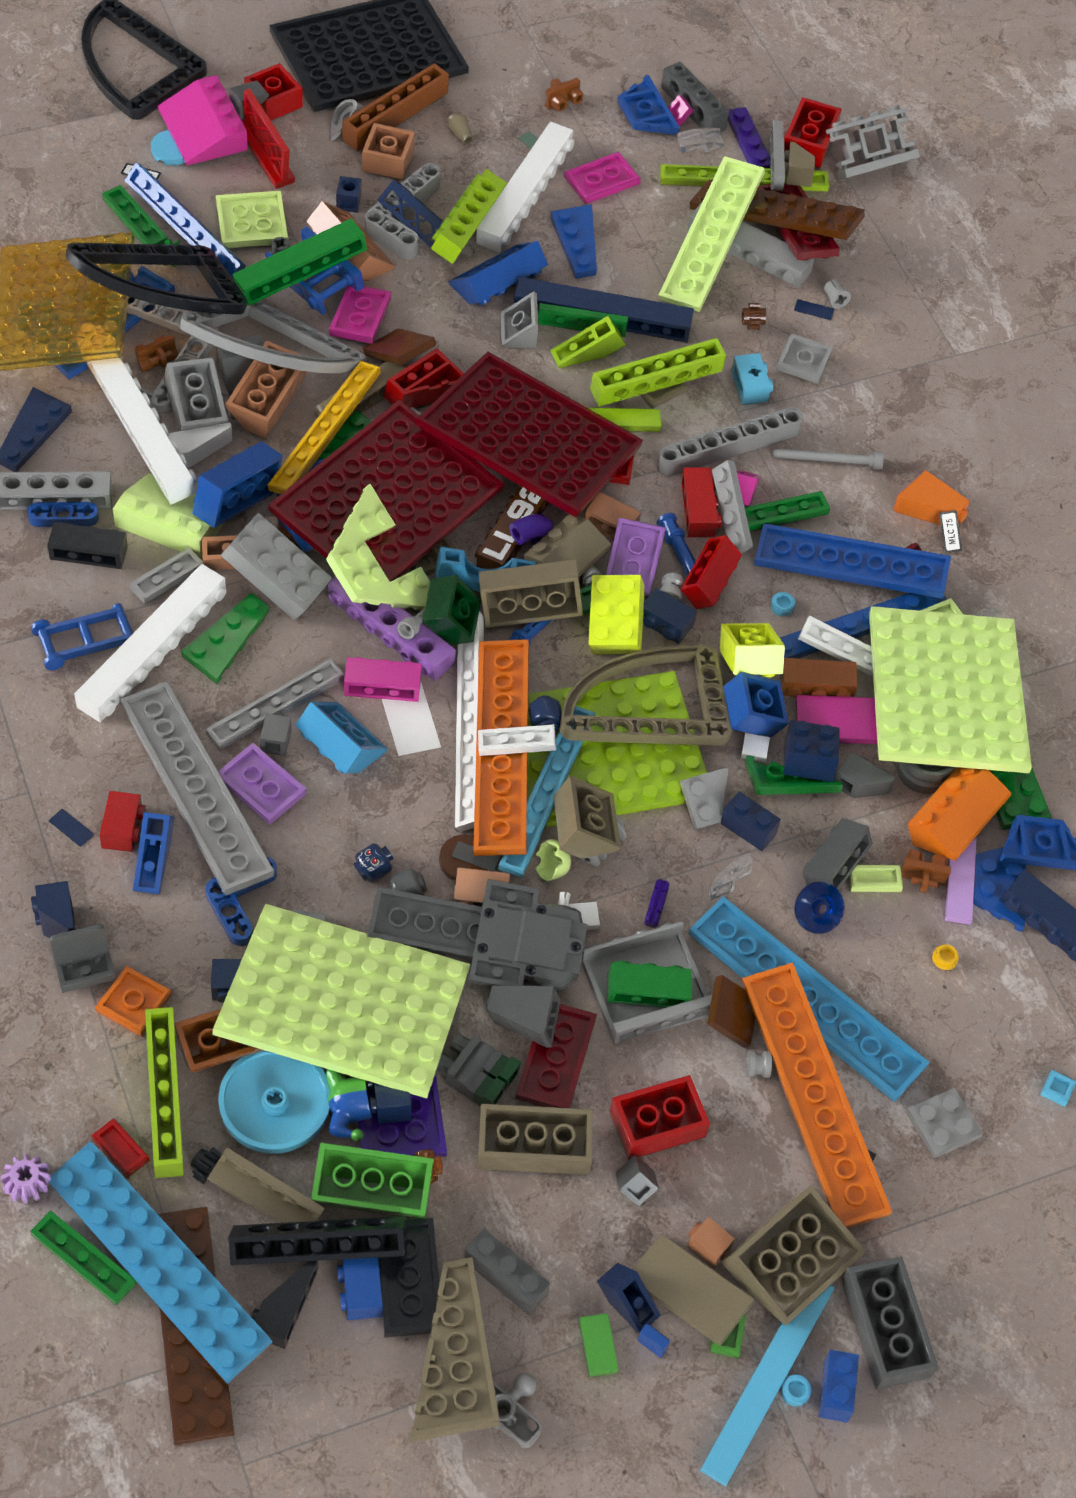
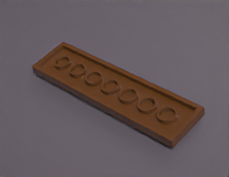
[690,180,865,240]
[158,1207,235,1445]

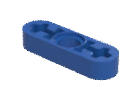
[27,502,99,527]

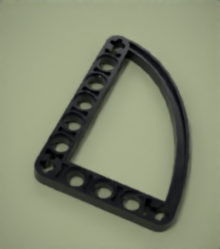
[81,0,207,120]
[65,242,247,315]

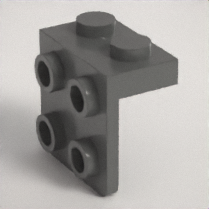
[50,924,116,993]

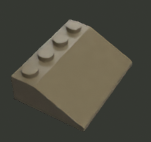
[721,1185,866,1326]

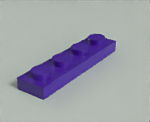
[728,107,771,169]

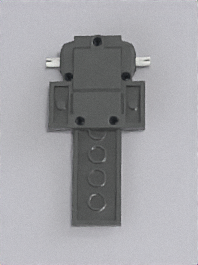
[367,879,588,992]

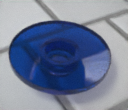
[794,882,845,934]

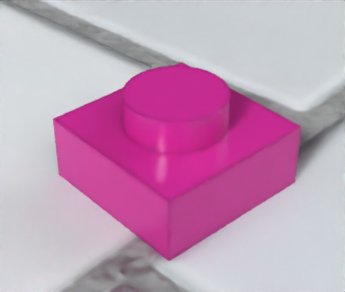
[668,95,694,126]

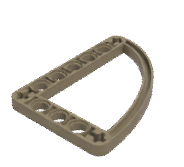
[560,645,732,746]

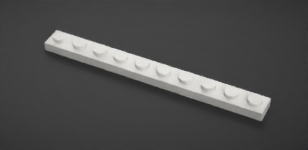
[455,611,484,832]

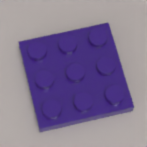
[358,1075,447,1158]

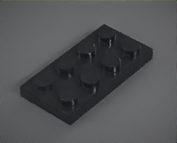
[378,1218,439,1337]

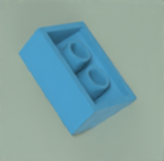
[295,702,388,774]

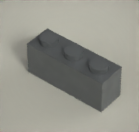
[803,818,873,897]
[464,1228,550,1316]

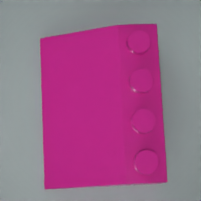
[158,75,248,165]

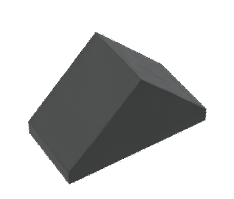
[230,80,269,121]

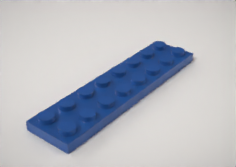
[754,523,951,599]

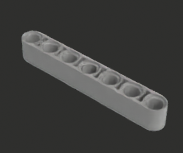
[658,407,803,476]

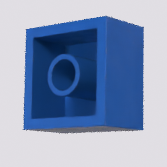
[723,672,789,738]

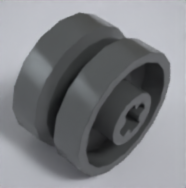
[897,762,955,794]

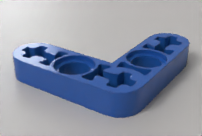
[205,857,277,946]

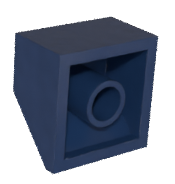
[31,881,76,939]

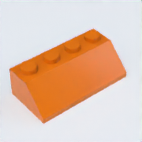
[908,767,1011,861]

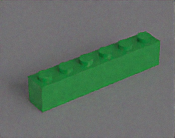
[232,218,367,306]

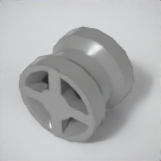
[746,1050,772,1078]

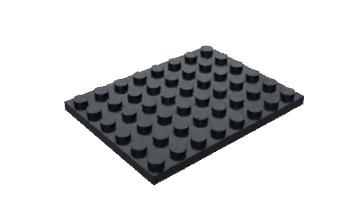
[269,0,469,112]

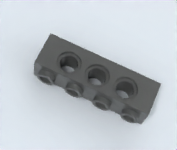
[661,61,729,137]

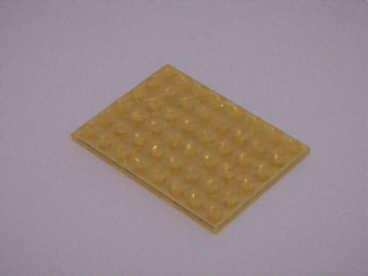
[0,232,134,371]

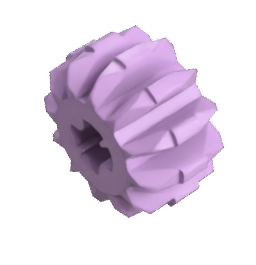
[1,1153,51,1204]

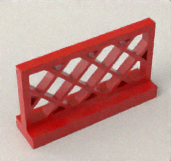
[242,88,295,189]

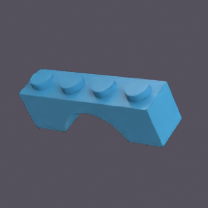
[435,547,536,591]

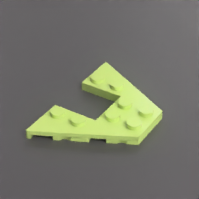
[326,484,430,610]

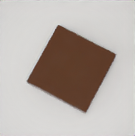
[707,975,755,1048]

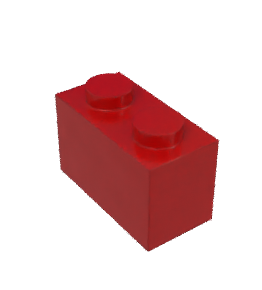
[99,791,146,852]

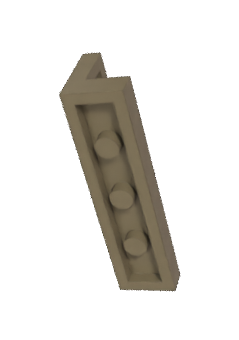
[207,1147,325,1223]

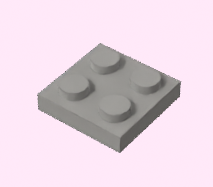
[776,333,833,384]
[906,1088,982,1159]

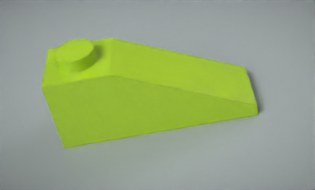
[550,316,626,368]

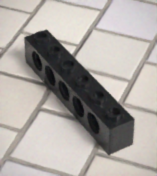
[228,1216,408,1265]

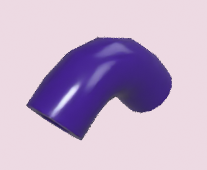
[509,514,554,546]

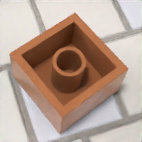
[362,123,415,180]

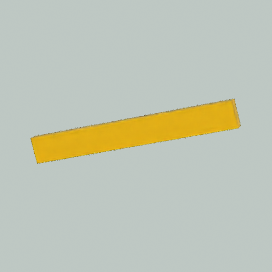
[268,361,381,495]

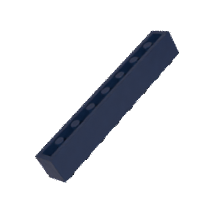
[514,277,694,343]

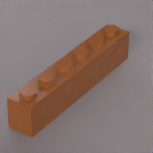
[342,63,449,151]

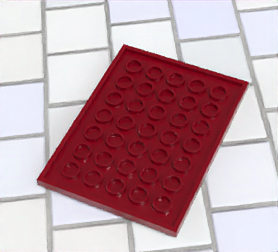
[416,351,643,518]
[268,400,504,582]

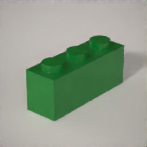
[607,960,692,1008]

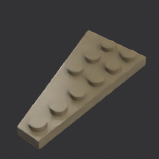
[410,1257,501,1442]

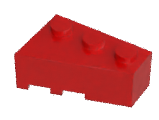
[383,348,464,408]

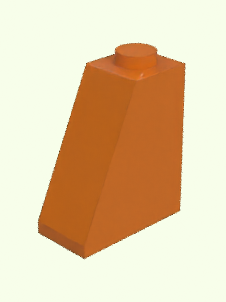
[893,470,970,525]

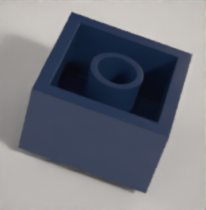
[783,720,839,782]

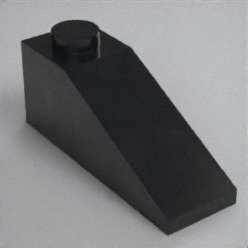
[251,1261,318,1349]

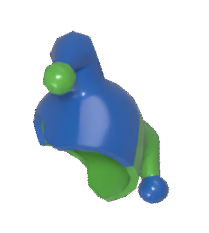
[326,1069,372,1141]

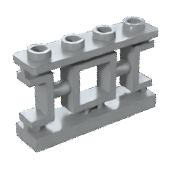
[826,105,920,180]

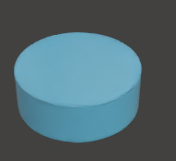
[771,592,796,616]
[781,1374,811,1407]

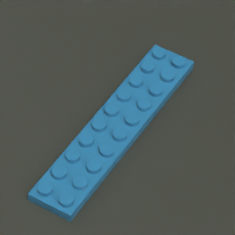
[688,896,930,1102]
[48,1141,272,1384]

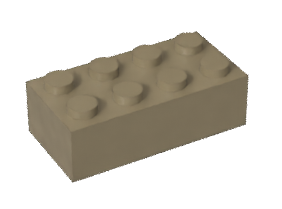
[479,559,583,628]
[477,1104,593,1175]

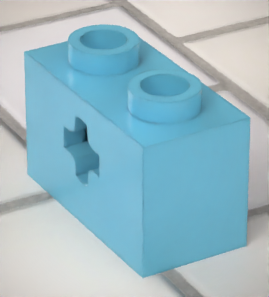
[731,353,773,405]

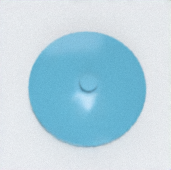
[219,1050,330,1154]

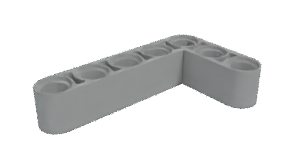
[365,163,441,260]

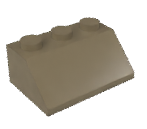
[524,514,612,578]
[553,776,621,859]

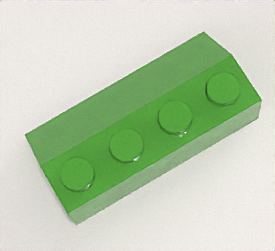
[311,1143,434,1219]

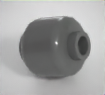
[387,868,428,896]

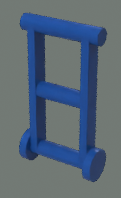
[31,603,133,670]

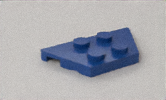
[618,75,680,135]
[1000,815,1076,870]
[973,847,1026,932]

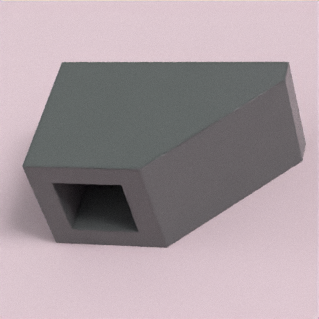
[834,752,895,798]

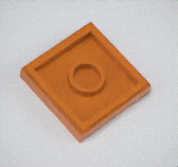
[95,965,172,1036]

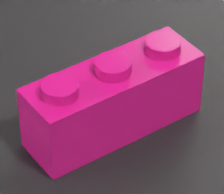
[344,657,422,702]

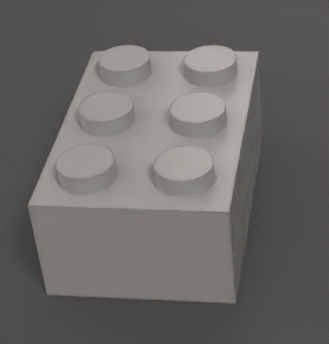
[164,357,228,432]

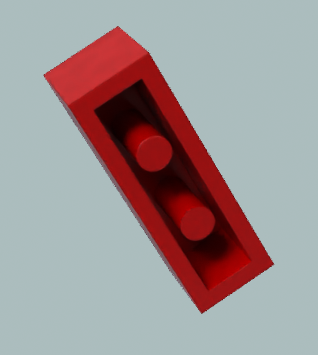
[681,467,721,538]
[680,535,742,609]

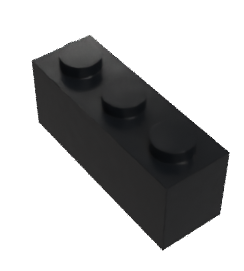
[47,522,128,569]

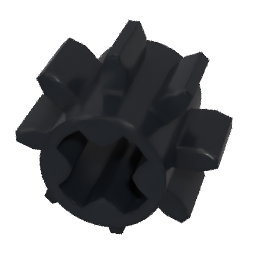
[190,1147,222,1184]

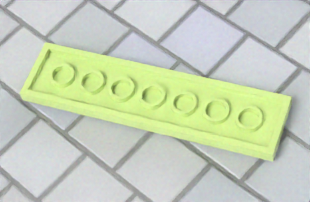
[659,156,765,312]

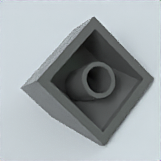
[216,334,264,395]

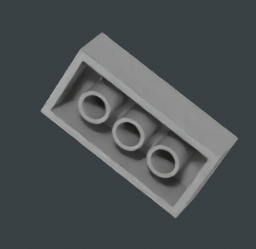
[220,513,332,620]

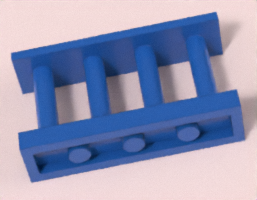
[265,226,364,315]

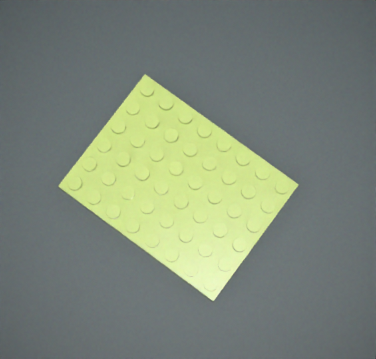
[869,606,1032,773]
[213,904,471,1098]

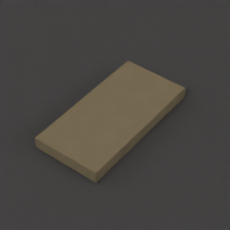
[632,1234,754,1346]

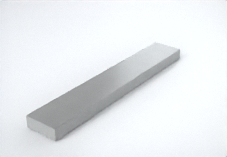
[205,658,345,751]

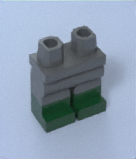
[437,1034,521,1107]

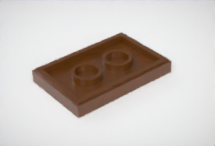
[363,328,436,365]

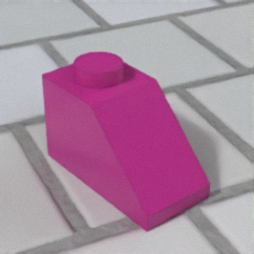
[737,469,761,507]

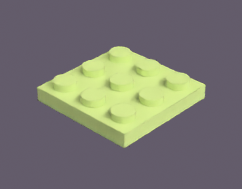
[216,191,288,248]

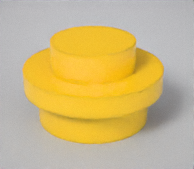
[932,944,959,970]

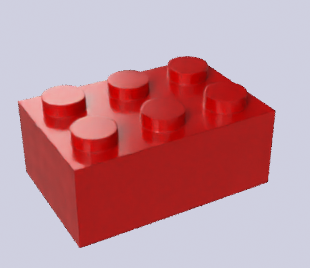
[784,97,842,168]
[609,1075,710,1161]

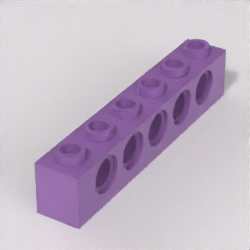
[328,577,456,681]

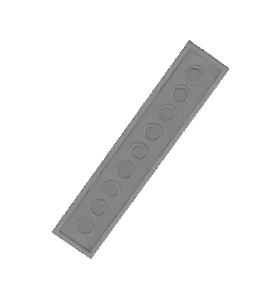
[120,682,274,896]

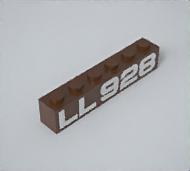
[474,485,549,569]

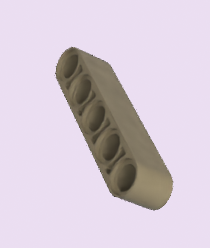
[314,361,409,418]

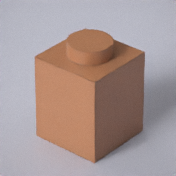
[687,1217,735,1269]

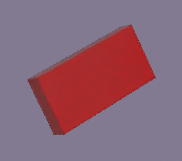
[91,1118,150,1178]

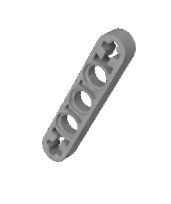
[770,120,785,192]

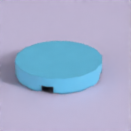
[151,130,185,165]

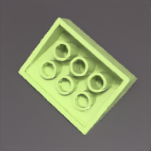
[113,473,225,559]

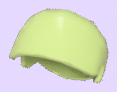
[536,839,571,882]

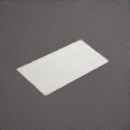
[382,683,441,756]

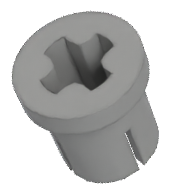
[824,279,851,309]

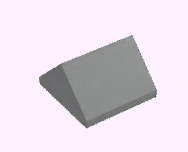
[501,291,538,349]

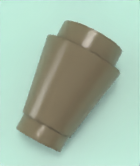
[447,112,474,145]

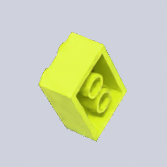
[589,575,645,654]
[720,623,785,677]

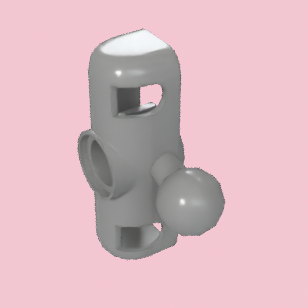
[493,1373,542,1449]

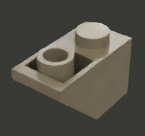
[784,142,815,187]

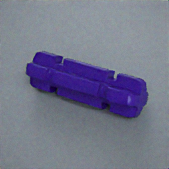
[644,879,670,928]

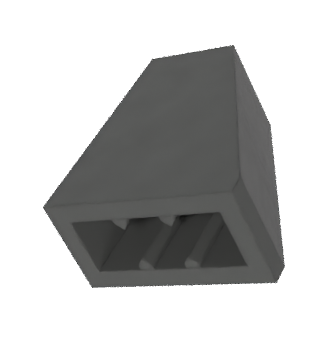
[485,986,561,1048]

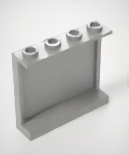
[581,921,712,1045]

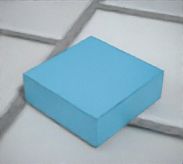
[1040,1070,1076,1107]

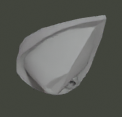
[330,99,364,141]

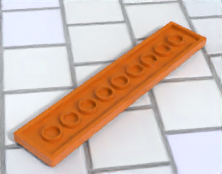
[473,639,529,856]
[742,962,892,1229]

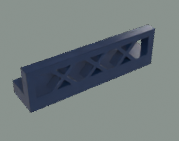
[377,179,444,258]

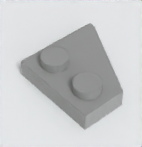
[680,767,728,830]

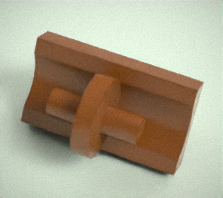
[545,78,583,112]
[135,335,179,372]
[901,850,951,893]

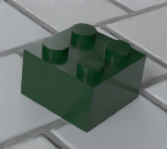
[423,575,481,646]

